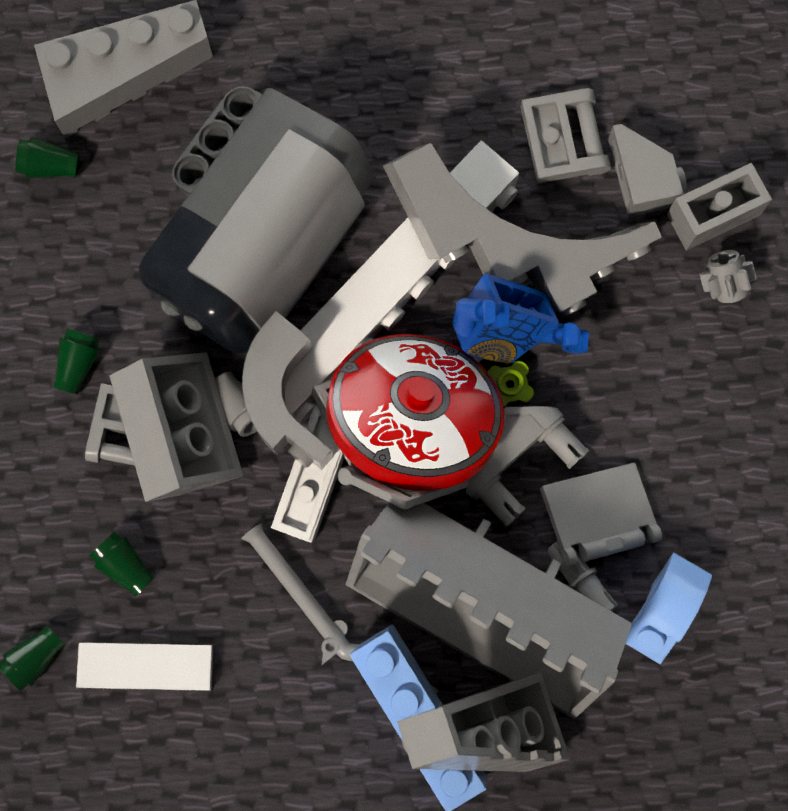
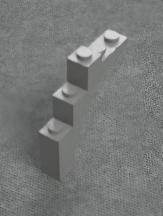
[383,143,662,315]

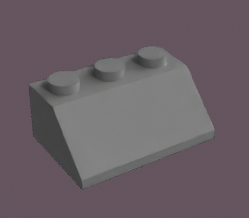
[109,352,243,502]

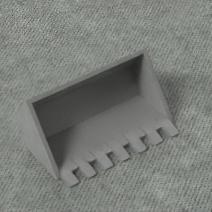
[345,502,632,719]

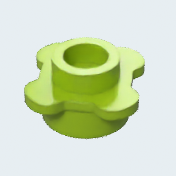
[488,361,534,407]

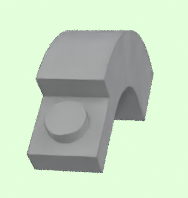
[242,311,333,470]

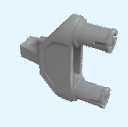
[466,406,590,527]

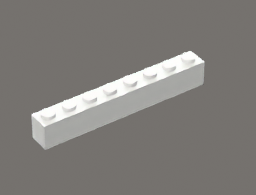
[285,140,519,424]

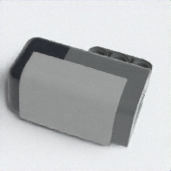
[139,86,376,353]

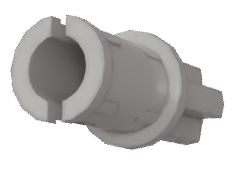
[548,541,619,612]

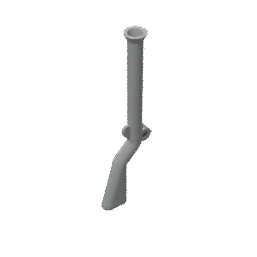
[241,523,439,693]

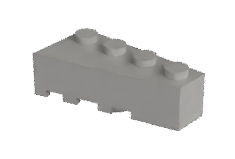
[34,0,213,139]
[397,672,570,772]

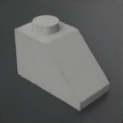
[608,124,687,217]

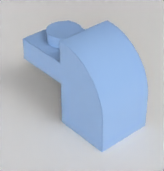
[626,552,712,664]

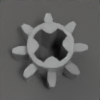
[699,250,757,303]

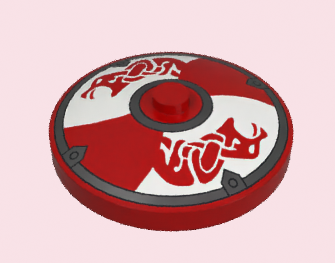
[326,334,504,491]

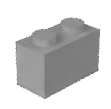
[667,163,772,251]

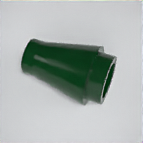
[15,137,79,179]
[53,329,101,395]
[89,532,154,597]
[0,626,64,692]

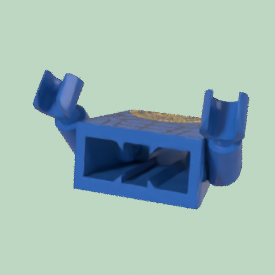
[453,273,589,365]

